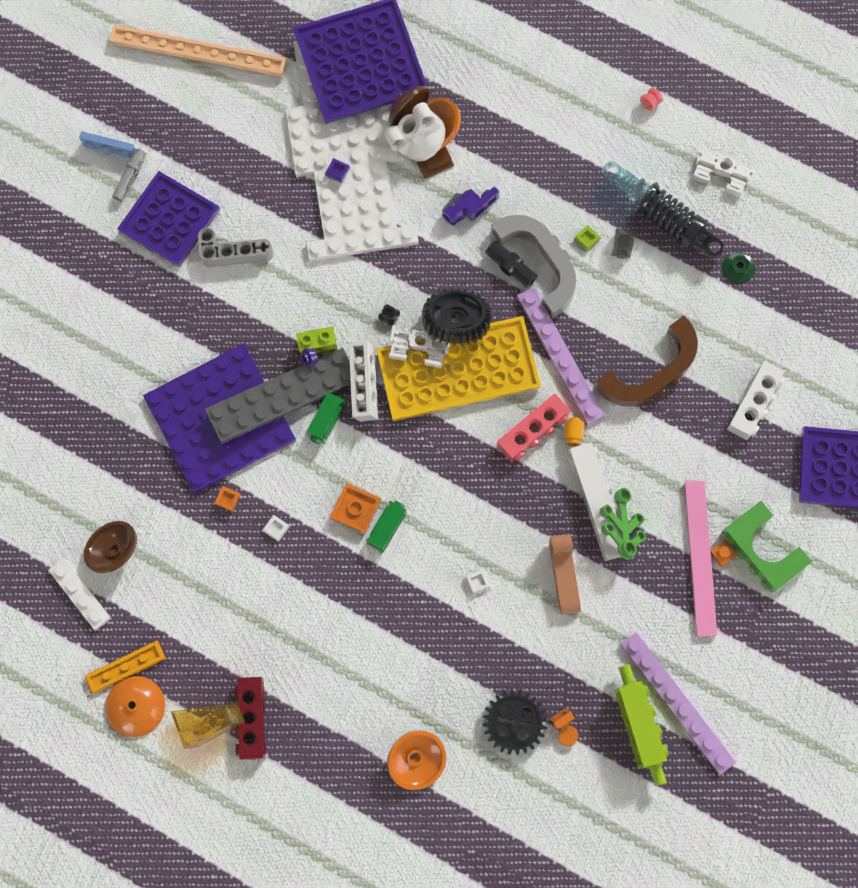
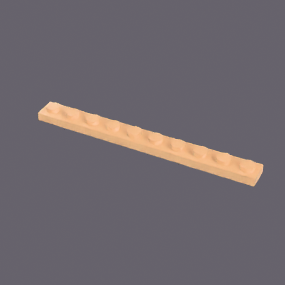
[109,25,287,77]

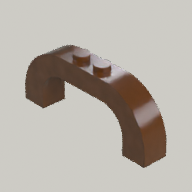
[594,315,698,407]

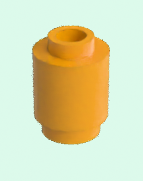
[564,417,584,446]

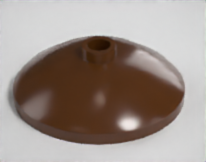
[388,86,431,127]
[83,521,137,573]

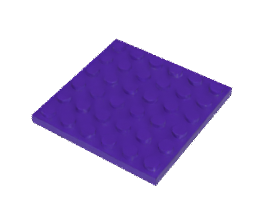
[293,0,428,124]
[143,343,296,494]

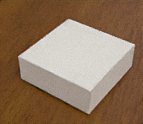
[262,515,290,542]
[465,569,491,595]

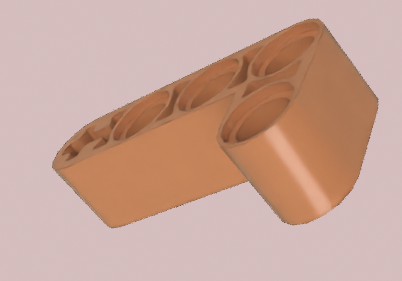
[549,534,581,615]

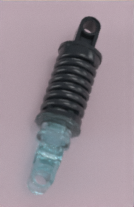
[603,161,724,258]

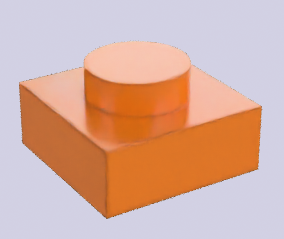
[215,486,241,512]
[710,540,738,567]
[549,708,575,729]

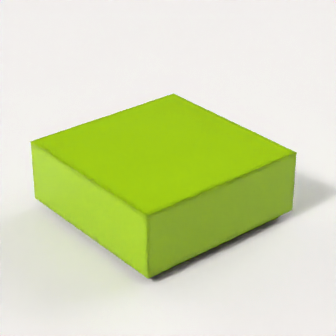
[574,225,601,251]

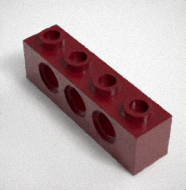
[234,677,266,760]

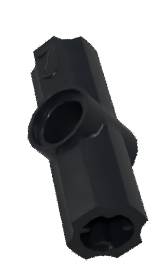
[485,240,538,288]

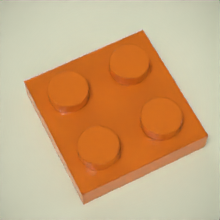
[330,483,382,534]

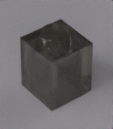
[612,228,634,259]

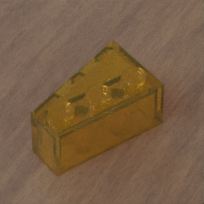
[171,703,245,749]

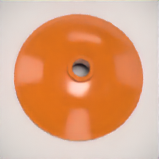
[426,98,461,149]
[105,676,165,737]
[387,730,446,790]

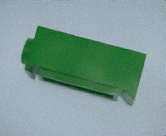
[307,392,346,444]
[366,500,407,553]

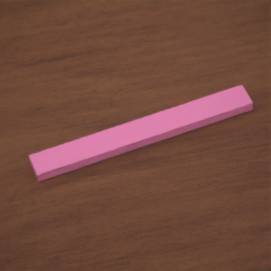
[684,481,717,637]

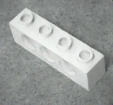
[349,341,378,422]
[727,361,785,440]

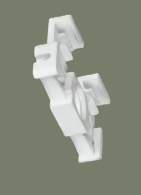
[692,148,754,198]
[389,326,450,368]

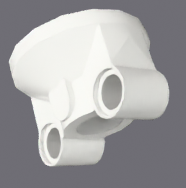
[384,103,445,162]

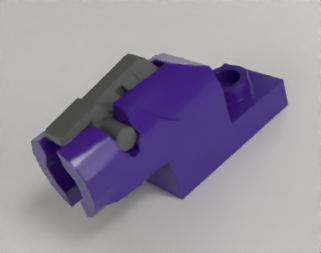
[442,186,499,226]

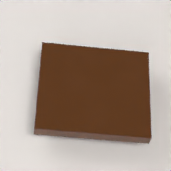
[416,146,454,179]

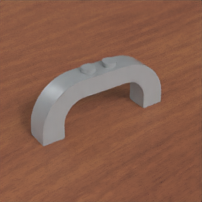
[491,215,576,319]

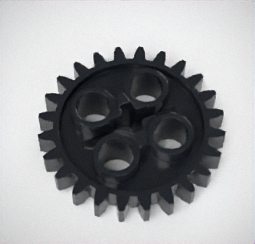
[482,689,547,756]

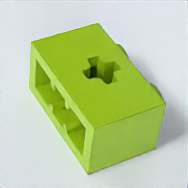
[296,326,338,355]

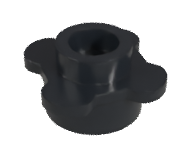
[378,304,400,326]

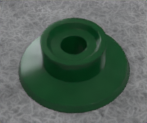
[722,252,755,284]

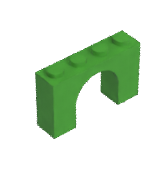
[722,501,812,593]

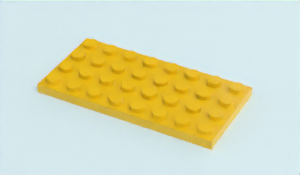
[376,316,541,421]

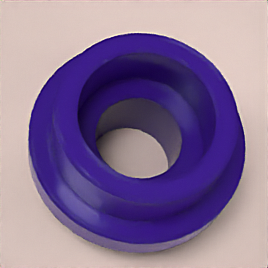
[301,348,318,367]

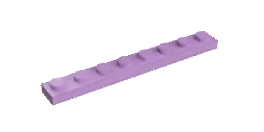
[517,287,605,426]
[620,632,736,775]

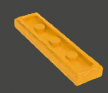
[85,641,166,694]

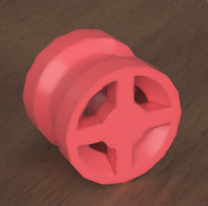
[640,87,663,111]

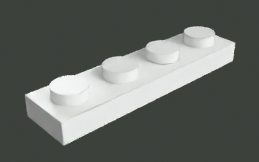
[48,558,112,631]

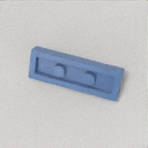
[79,131,135,158]

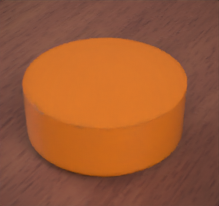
[558,726,578,746]

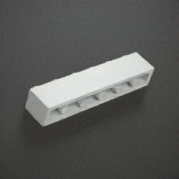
[568,442,621,561]

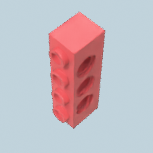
[496,393,570,463]

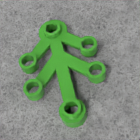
[600,488,646,560]

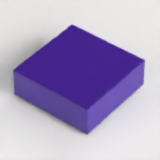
[325,158,350,183]

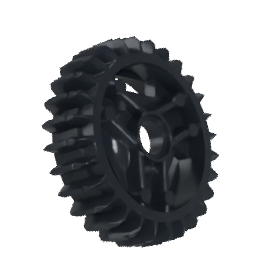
[422,287,492,347]

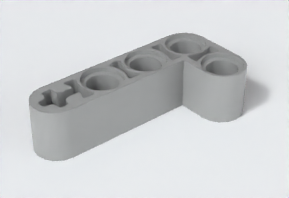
[198,228,274,267]

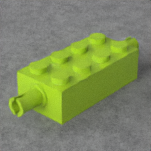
[614,664,669,786]

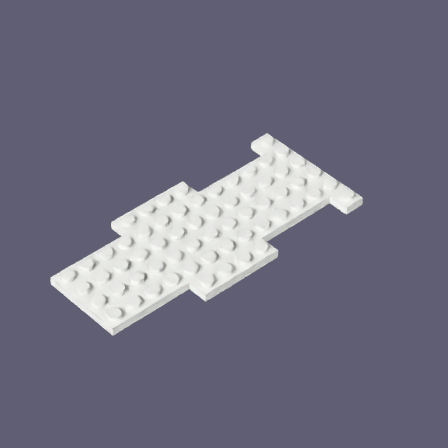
[286,41,419,262]

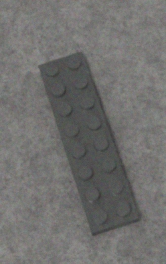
[205,348,351,444]

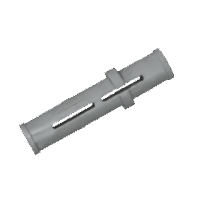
[112,148,146,202]

